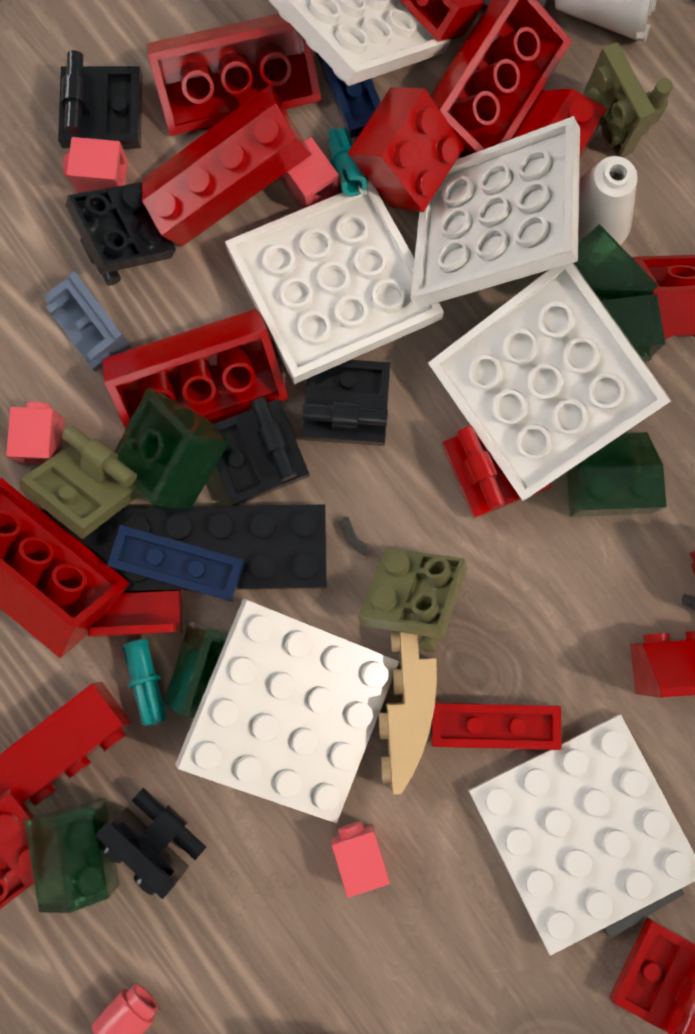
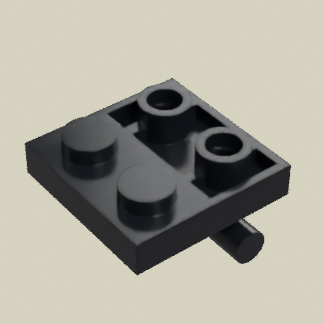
[58,50,143,148]
[65,182,176,286]
[302,360,391,446]
[202,397,310,506]
[95,787,207,900]

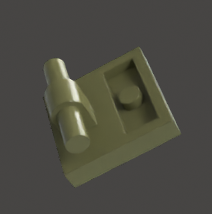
[583,42,673,157]
[20,425,144,539]
[358,548,467,652]

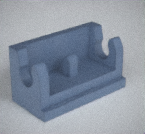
[44,271,131,372]

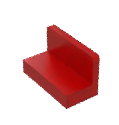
[88,590,183,637]

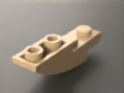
[378,630,437,795]

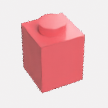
[63,137,128,193]
[281,137,339,209]
[6,402,64,465]
[332,821,390,898]

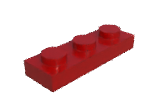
[431,703,562,750]

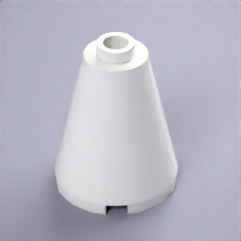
[553,0,657,42]
[578,156,637,256]

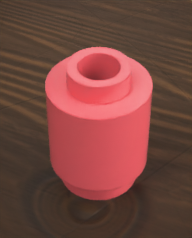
[92,984,159,1034]

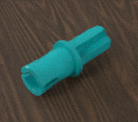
[327,127,367,197]
[121,639,166,726]

